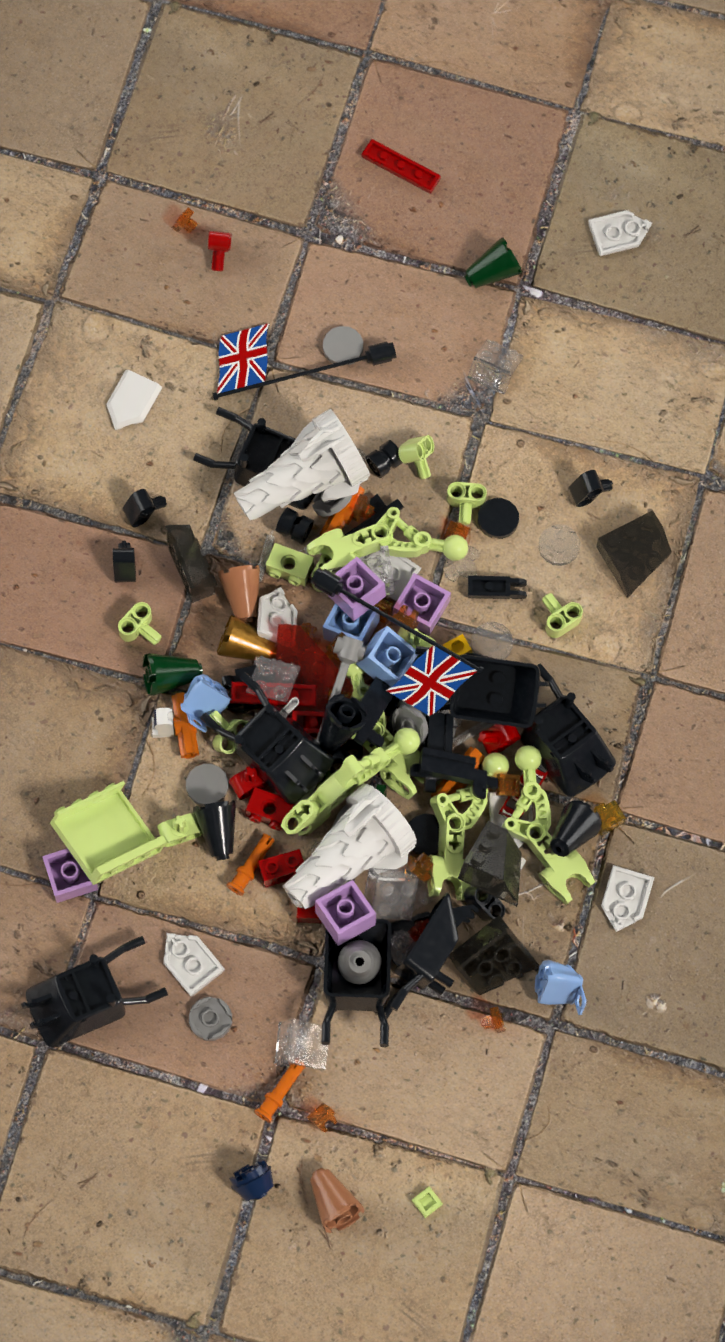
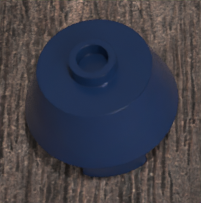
[229,1159,274,1201]

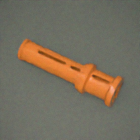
[226,833,275,896]
[254,1059,305,1123]

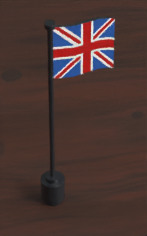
[212,323,397,401]
[311,568,485,716]

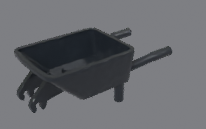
[193,407,316,510]
[415,646,549,728]
[520,663,616,797]
[200,672,334,804]
[384,893,479,1019]
[321,918,392,1047]
[21,936,168,1048]

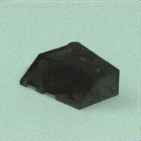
[596,510,672,599]
[165,525,217,603]
[458,821,522,907]
[449,915,540,995]

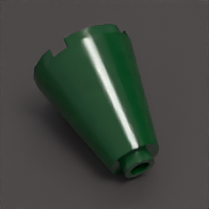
[464,237,523,288]
[142,653,203,696]

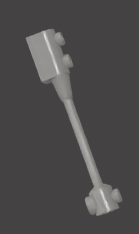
[298,636,366,802]

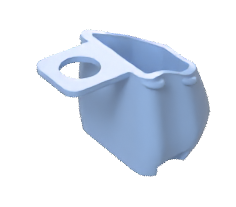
[180,674,231,733]
[535,960,586,1015]

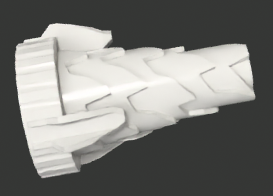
[233,409,370,520]
[283,784,417,909]

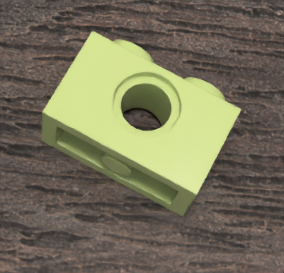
[266,543,314,586]

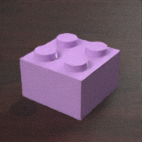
[328,557,386,621]
[393,573,451,635]
[42,848,98,903]
[315,880,376,946]

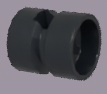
[365,440,402,478]
[275,507,314,544]

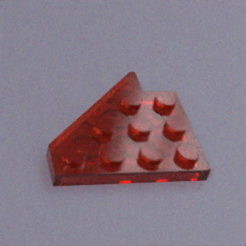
[273,624,354,711]

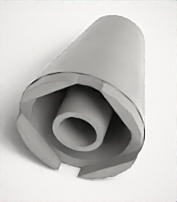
[338,940,382,984]

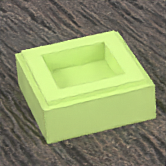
[411,1187,443,1218]

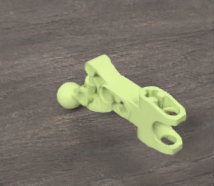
[307,507,469,574]
[346,658,424,800]
[281,727,420,836]
[502,745,595,905]
[426,752,509,901]

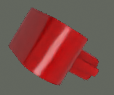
[208,231,232,271]
[478,724,521,754]
[228,766,268,800]

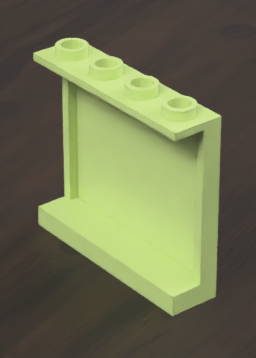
[50,781,167,885]

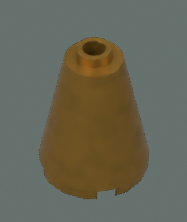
[217,615,278,662]

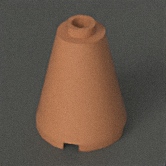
[218,565,260,624]
[310,1168,364,1233]

